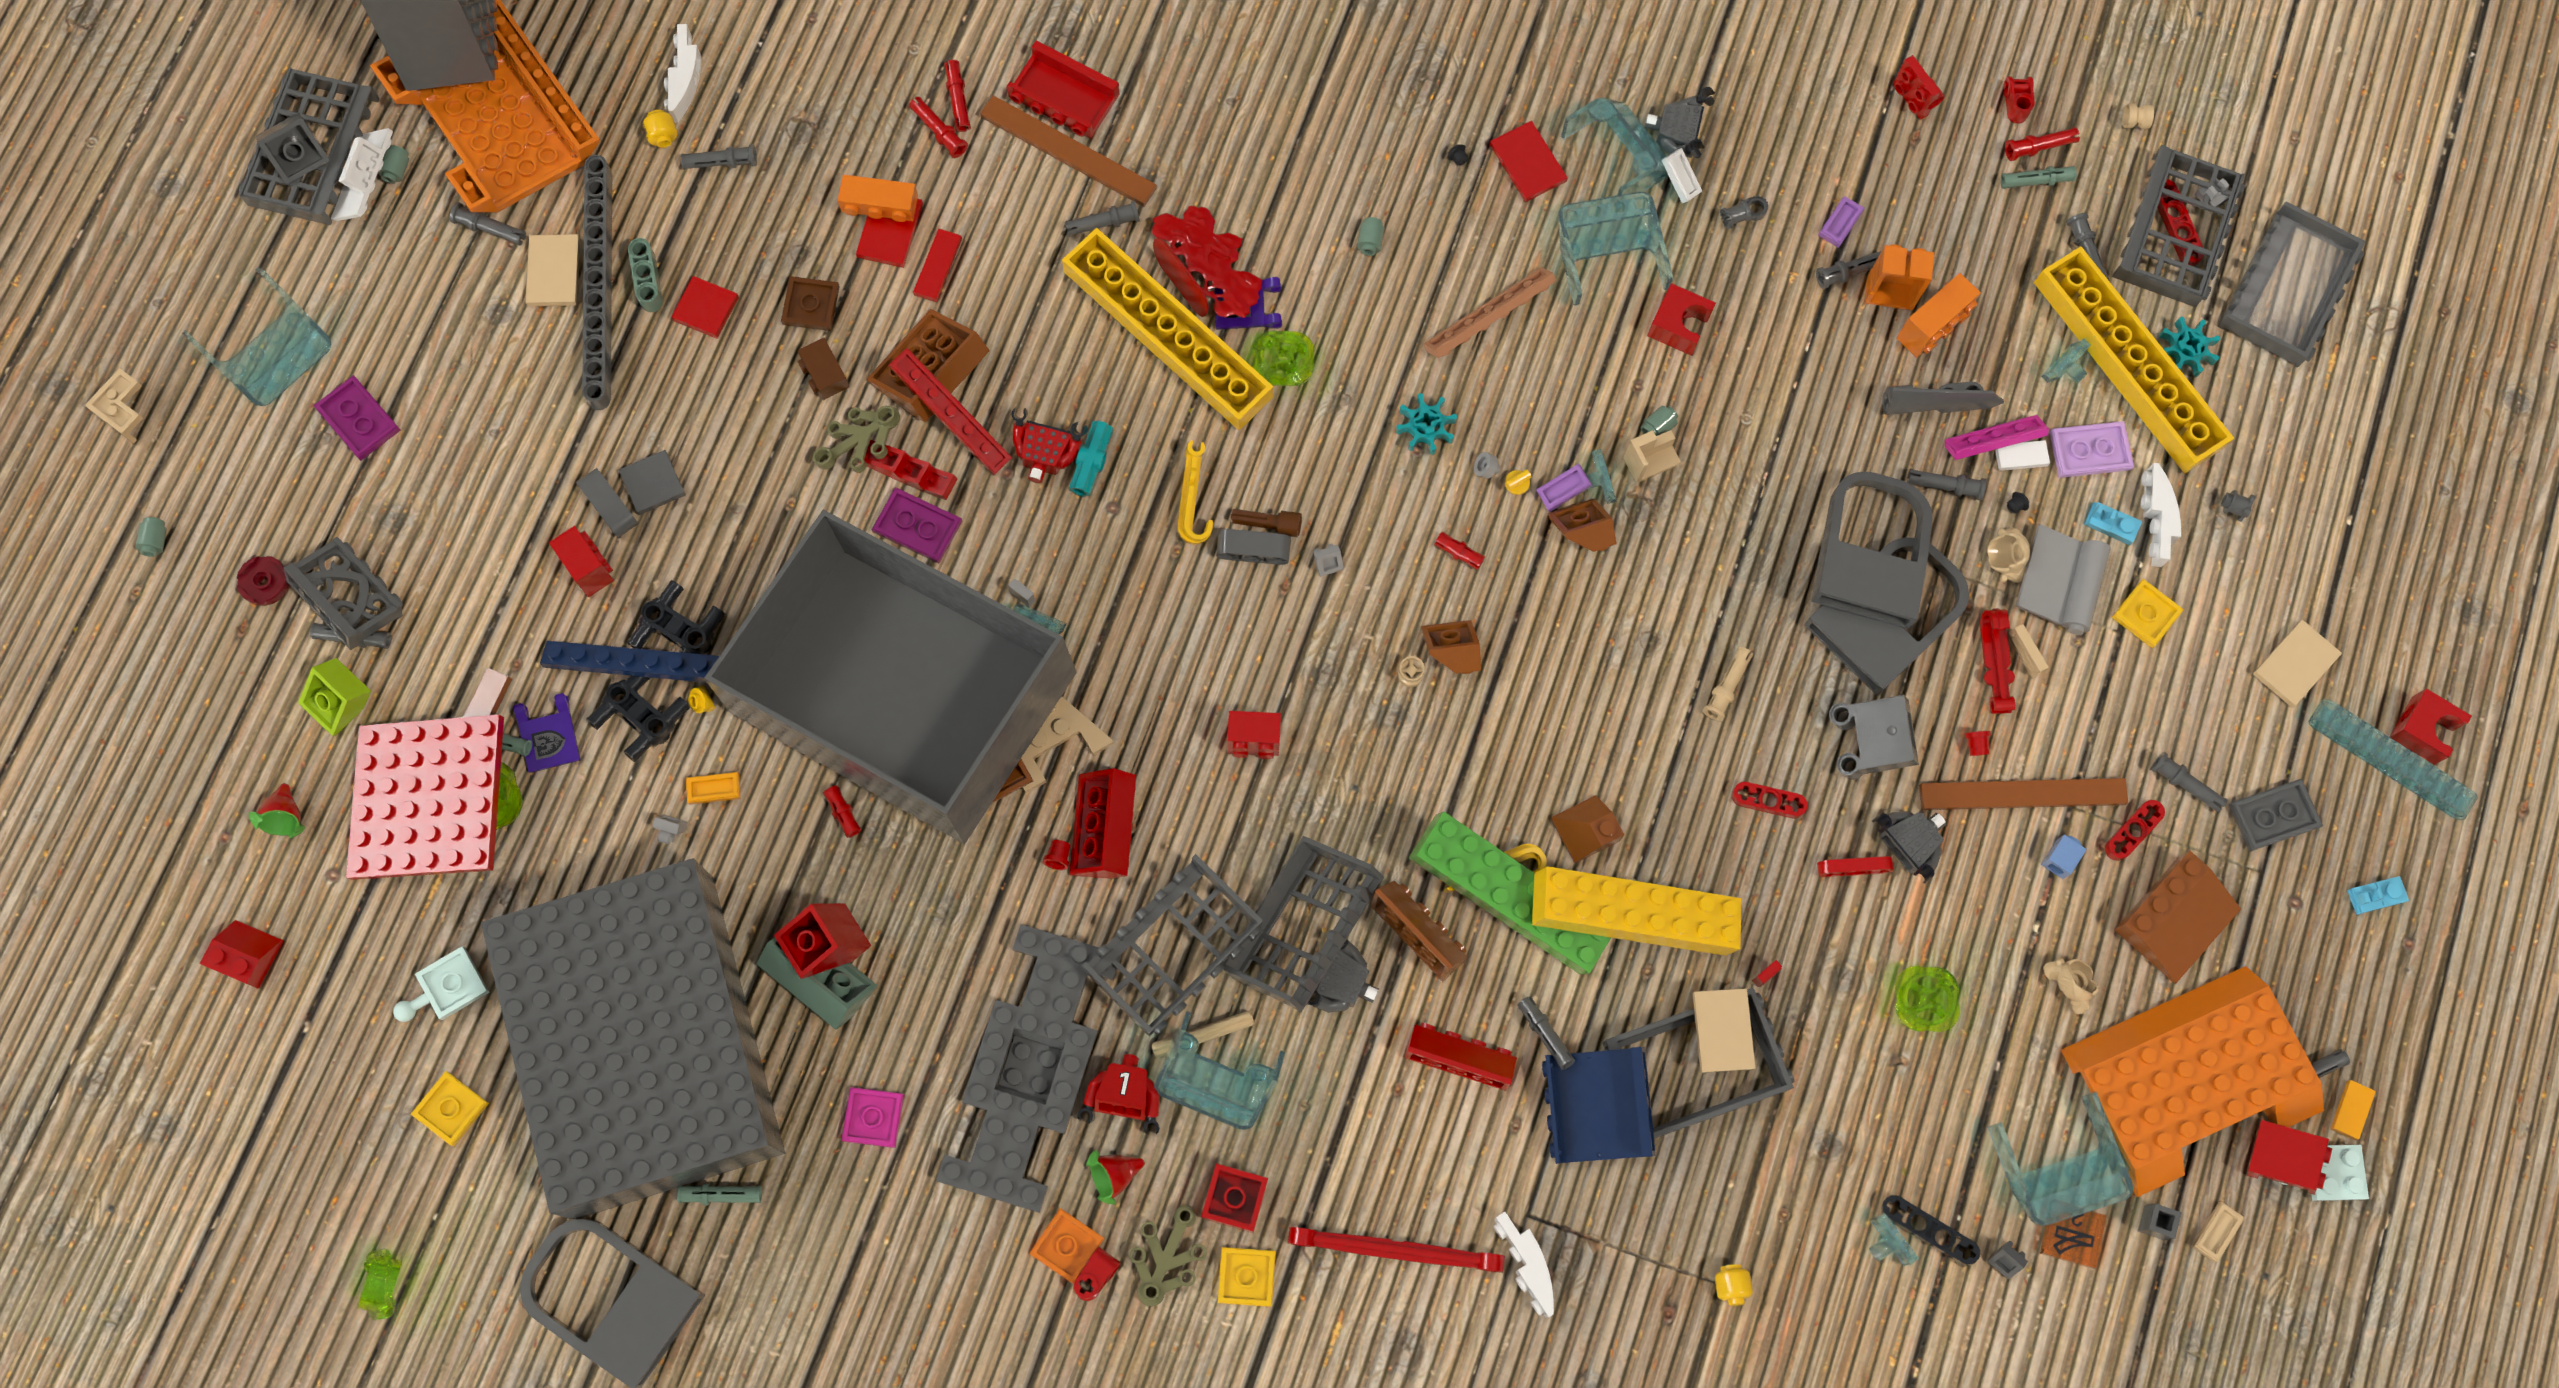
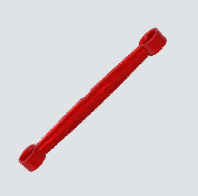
[1288,1227,1505,1273]

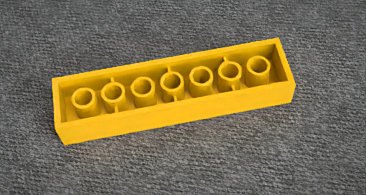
[1532,866,1741,956]

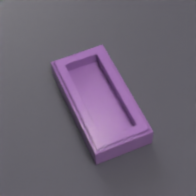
[1818,196,1865,248]
[1536,463,1593,512]

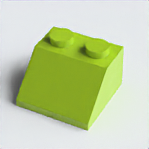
[298,658,371,736]

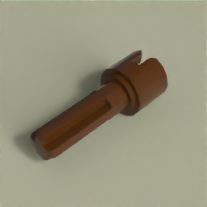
[1231,509,1302,538]

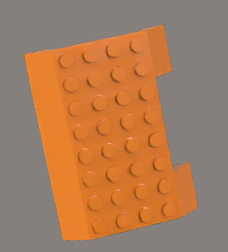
[370,0,600,212]
[2061,966,2324,1197]

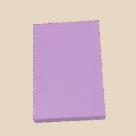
[2049,421,2134,478]

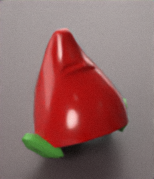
[249,783,306,839]
[1086,1150,1145,1205]

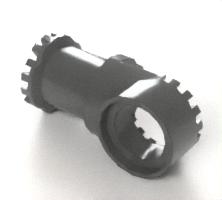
[1720,195,1769,229]

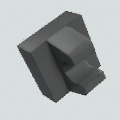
[1988,1241,2028,1279]

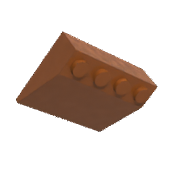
[866,309,990,422]
[2114,851,2241,984]
[1371,881,1467,982]

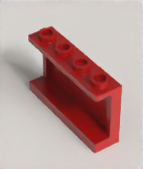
[1007,40,1120,139]

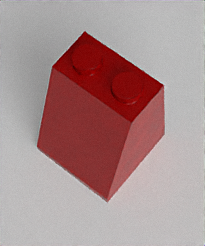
[774,903,871,979]

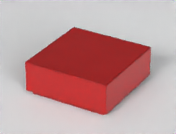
[1752,960,1782,987]

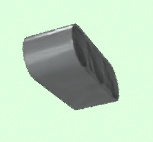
[576,468,639,538]
[1216,529,1291,565]

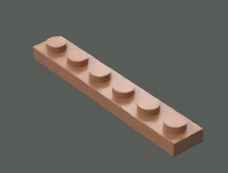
[1424,267,1557,358]

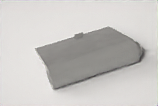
[2016,524,2111,635]

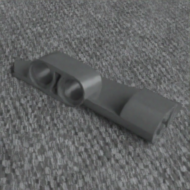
[1882,382,2004,415]

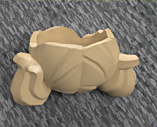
[1987,527,2030,583]
[2043,958,2099,1014]

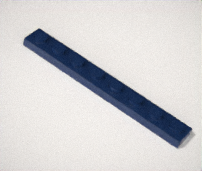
[540,641,719,683]

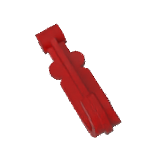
[1980,608,2016,714]

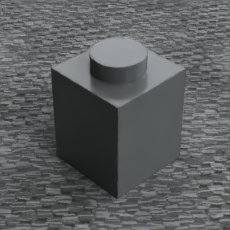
[2138,1203,2182,1241]

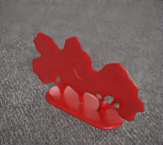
[1152,206,1262,318]

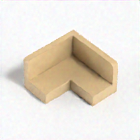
[85,368,143,444]
[1623,430,1680,483]

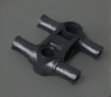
[627,580,726,654]
[586,676,690,762]

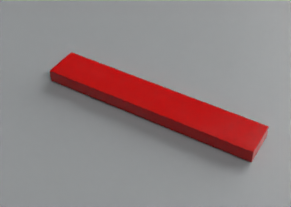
[888,348,1012,476]

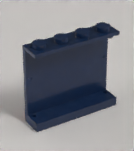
[1542,1047,1656,1164]

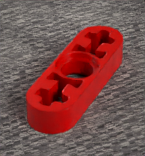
[1731,782,1808,819]
[2105,800,2165,861]
[1817,856,1894,877]

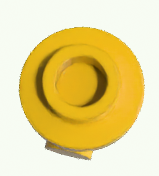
[1505,469,1531,495]
[688,685,716,713]

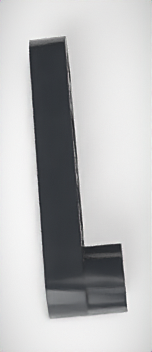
[1881,1195,1980,1267]

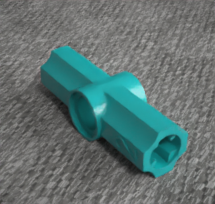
[1069,420,1113,497]

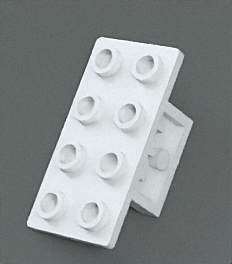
[331,128,393,221]

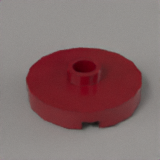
[237,556,289,606]

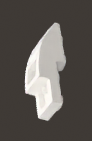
[664,24,702,123]
[2141,463,2181,567]
[1493,1212,1554,1318]

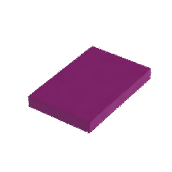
[313,375,401,461]
[871,487,963,564]

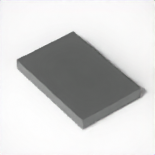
[2228,779,2323,852]

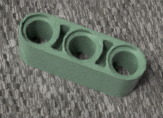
[628,238,663,312]

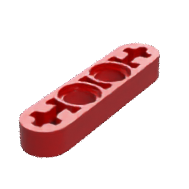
[2157,179,2204,267]

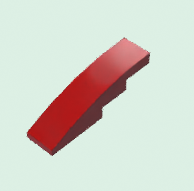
[859,439,958,500]

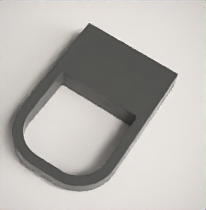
[1811,472,1932,629]
[1804,537,1969,696]
[520,1219,705,1388]

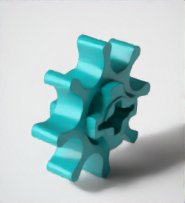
[2159,316,2220,377]
[1396,393,1457,455]

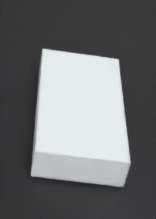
[1661,148,1702,203]
[1995,440,2050,471]

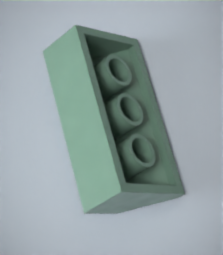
[756,937,878,1030]

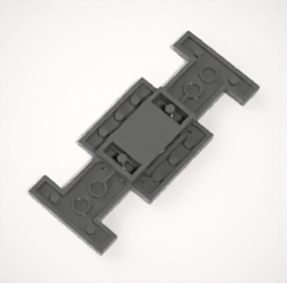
[936,924,1122,1213]

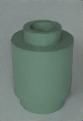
[378,145,409,184]
[1357,217,1384,256]
[1641,405,1678,436]
[135,517,167,557]

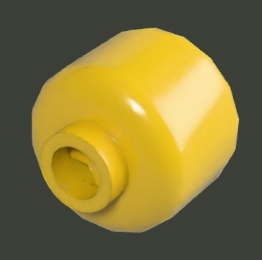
[642,110,678,148]
[1715,1264,1753,1306]

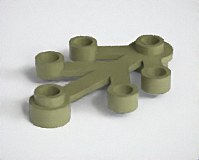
[813,406,900,473]
[1130,1205,1207,1306]

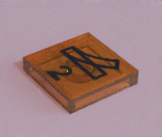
[2040,1200,2106,1269]

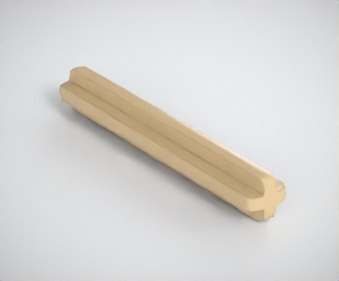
[1152,1011,1254,1058]

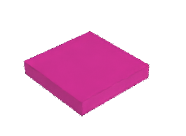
[841,1087,904,1148]

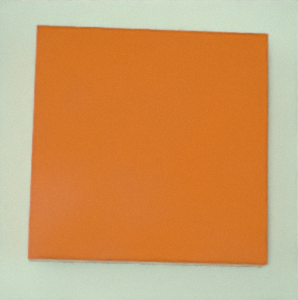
[1029,1208,1105,1284]

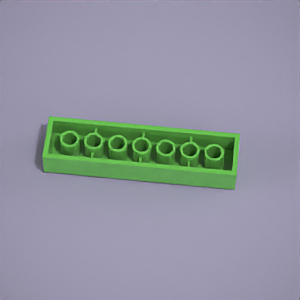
[1409,812,1611,975]

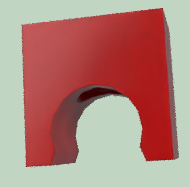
[1647,283,1716,356]
[2389,688,2472,765]

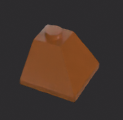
[1548,498,1617,552]
[1421,620,1481,674]
[1550,795,1624,864]

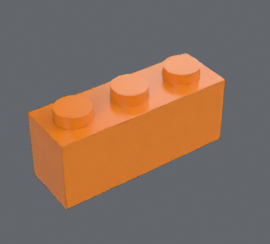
[837,174,918,222]

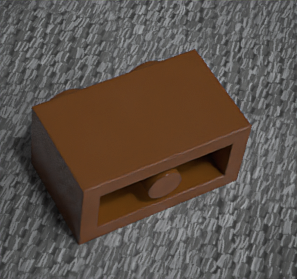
[797,338,850,400]

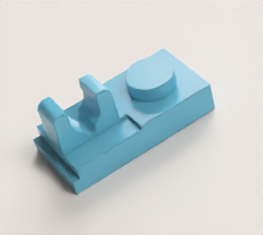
[2084,502,2142,545]
[2347,876,2409,915]

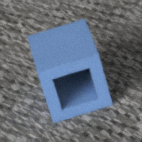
[2041,835,2087,879]

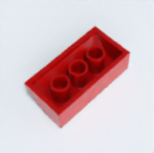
[1070,768,1136,879]
[1404,1023,1517,1091]

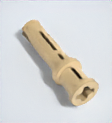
[1702,647,1753,721]

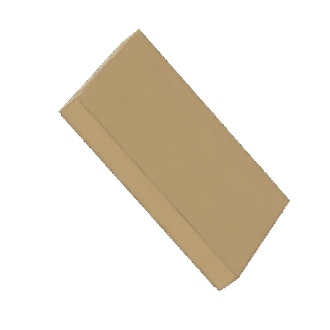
[526,234,580,306]
[2253,620,2342,708]
[1693,989,1755,1073]

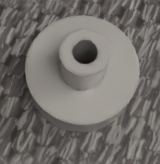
[1474,452,1500,479]

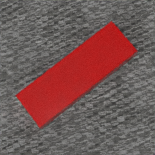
[913,228,962,302]

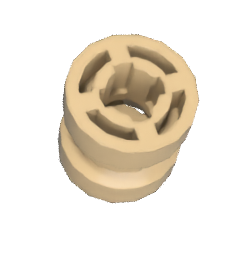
[2122,104,2154,129]
[1398,656,1425,687]

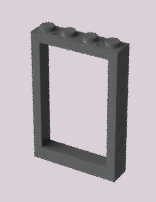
[1602,987,1794,1139]

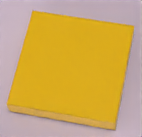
[2112,579,2184,648]
[411,1071,489,1147]
[1218,1247,1276,1307]

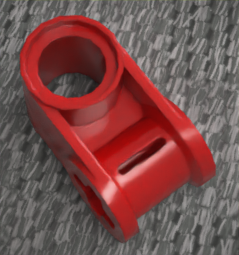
[2004,76,2035,124]
[1074,1247,1121,1301]

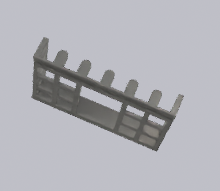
[239,67,380,225]
[2112,145,2245,307]
[1223,836,1384,1012]
[1081,854,1263,1037]

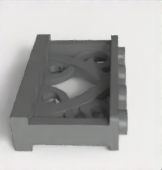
[284,537,403,650]

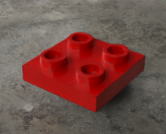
[1893,55,1945,120]

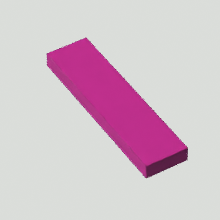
[1944,415,2049,460]

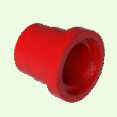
[1964,731,1991,756]
[1043,839,1071,870]

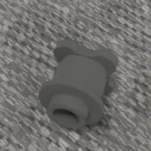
[2221,490,2255,522]

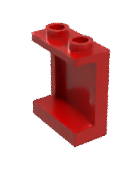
[2247,1120,2332,1195]

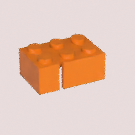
[1864,244,1935,311]
[1896,273,1981,358]

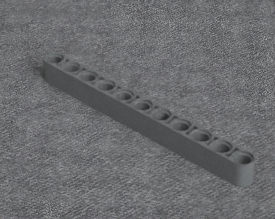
[582,155,612,410]

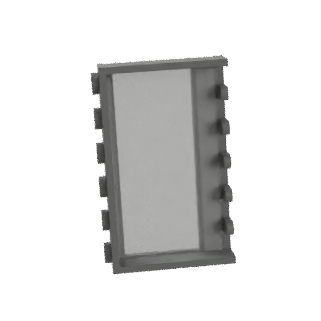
[2218,201,2366,368]

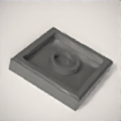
[619,450,686,515]

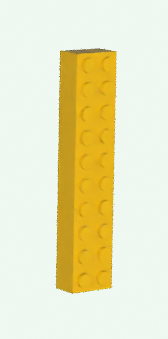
[1062,228,1274,431]
[2034,246,2234,474]

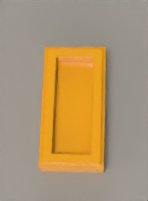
[686,772,741,805]
[2330,1080,2376,1140]

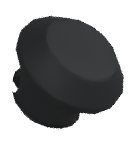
[1447,144,1468,166]
[2007,492,2029,514]

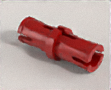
[1434,531,1486,570]
[823,785,862,838]

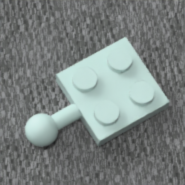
[393,946,490,1022]
[2279,1145,2369,1201]

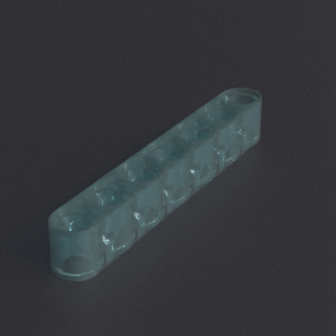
[2308,699,2478,820]

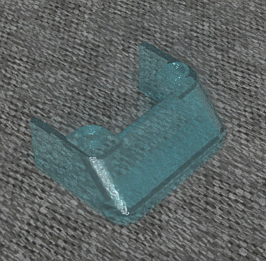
[1561,98,1668,208]
[1154,1011,1285,1130]

